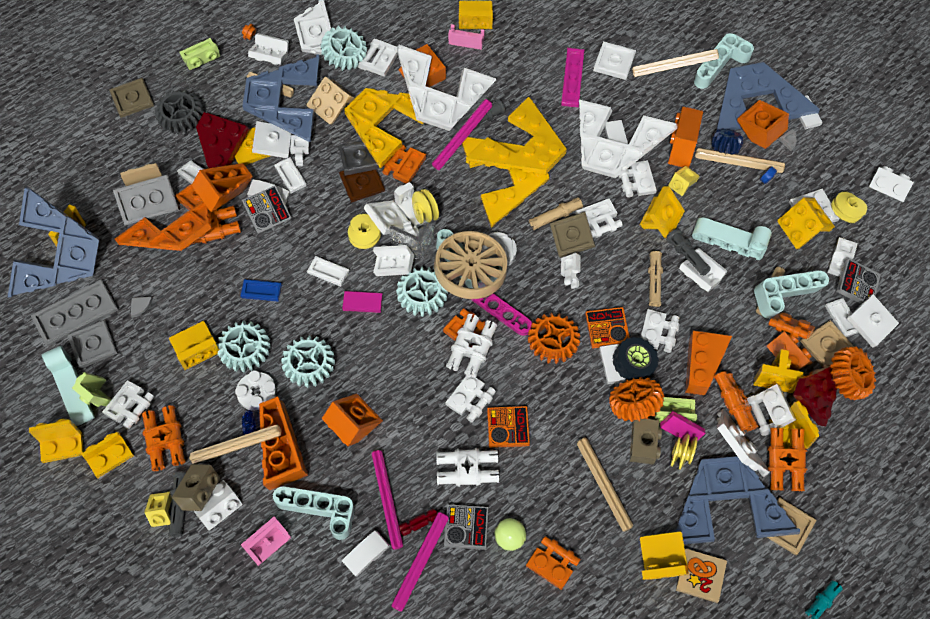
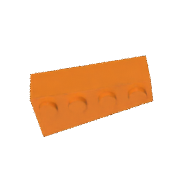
[259,396,308,490]

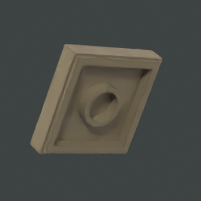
[109,78,154,118]
[550,212,596,257]

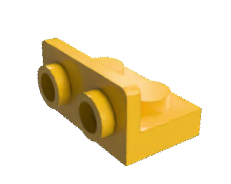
[82,432,134,478]

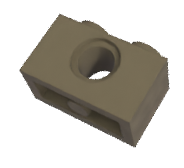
[629,419,662,465]
[172,464,220,511]

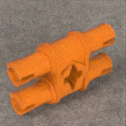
[191,205,241,245]
[714,371,759,432]
[142,405,185,471]
[768,428,807,491]

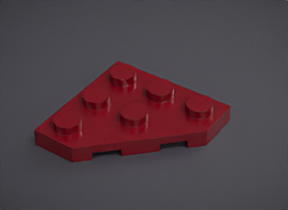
[196,112,249,168]
[793,365,838,427]

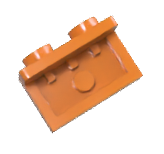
[767,331,813,371]

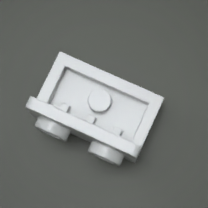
[248,33,289,65]
[869,166,914,202]
[373,244,414,276]
[679,248,727,292]
[194,480,242,530]

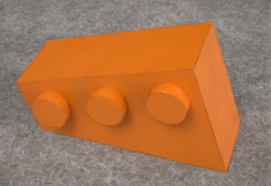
[668,106,703,168]
[191,163,253,212]
[685,331,732,395]

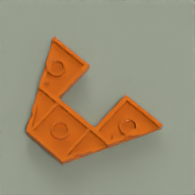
[115,184,212,251]

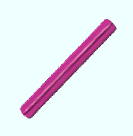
[432,99,492,170]
[372,450,403,550]
[391,512,449,612]

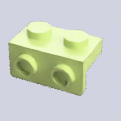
[179,38,220,70]
[72,372,112,407]
[654,397,697,423]

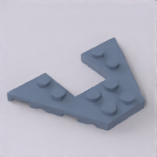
[242,54,320,142]
[717,62,820,130]
[8,186,100,297]
[676,456,800,544]

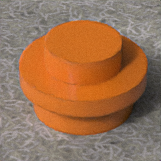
[242,23,257,40]

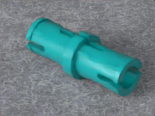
[805,580,843,619]

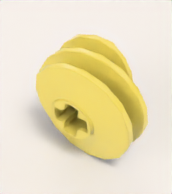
[412,189,439,224]
[831,192,867,223]
[348,214,381,249]
[671,433,698,470]

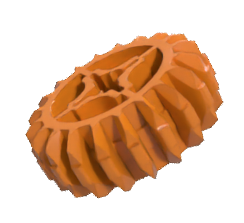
[528,312,580,364]
[830,346,876,400]
[609,377,664,422]

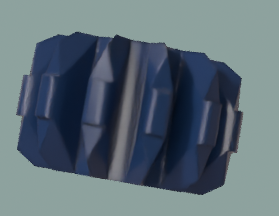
[712,128,743,155]

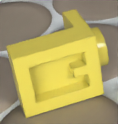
[668,166,700,196]
[144,492,172,527]

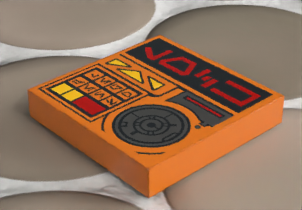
[585,307,630,348]
[487,406,530,448]

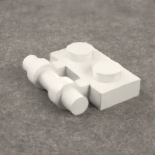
[619,160,657,197]
[576,199,623,238]
[640,309,680,353]
[445,374,496,422]
[102,380,154,429]

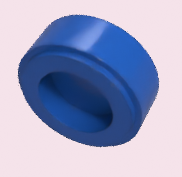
[760,166,777,184]

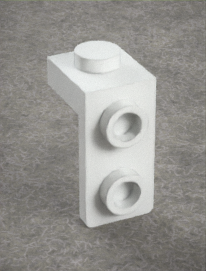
[394,182,426,227]

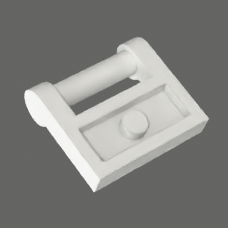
[358,39,398,77]
[747,384,796,436]

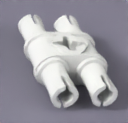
[446,314,497,378]
[436,448,499,487]

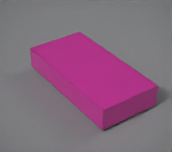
[342,291,383,313]
[660,411,706,444]

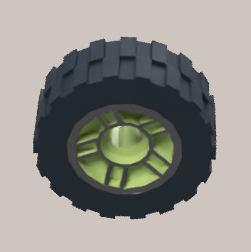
[612,337,659,381]

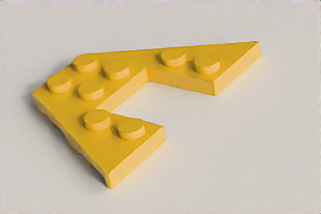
[345,88,424,168]
[466,97,567,175]
[462,137,549,228]

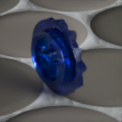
[242,410,256,435]

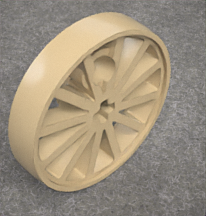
[434,231,507,299]

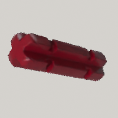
[399,508,437,536]

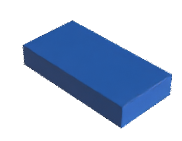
[240,279,282,302]

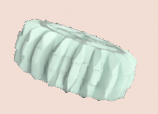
[320,25,367,71]
[396,267,448,317]
[217,321,271,372]
[281,336,335,388]

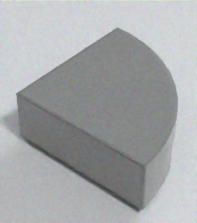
[779,129,797,151]
[131,297,152,318]

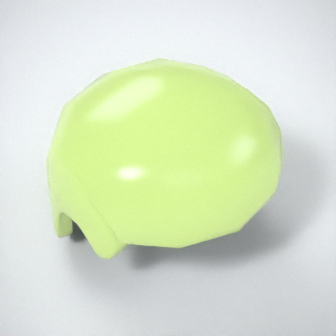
[494,518,526,551]

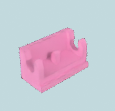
[448,24,485,50]
[241,517,291,566]

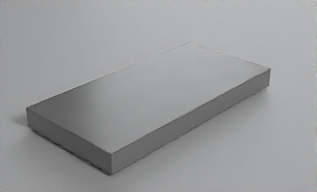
[31,279,118,347]

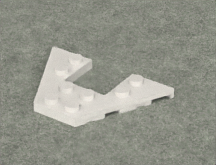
[397,45,496,131]
[579,100,678,178]

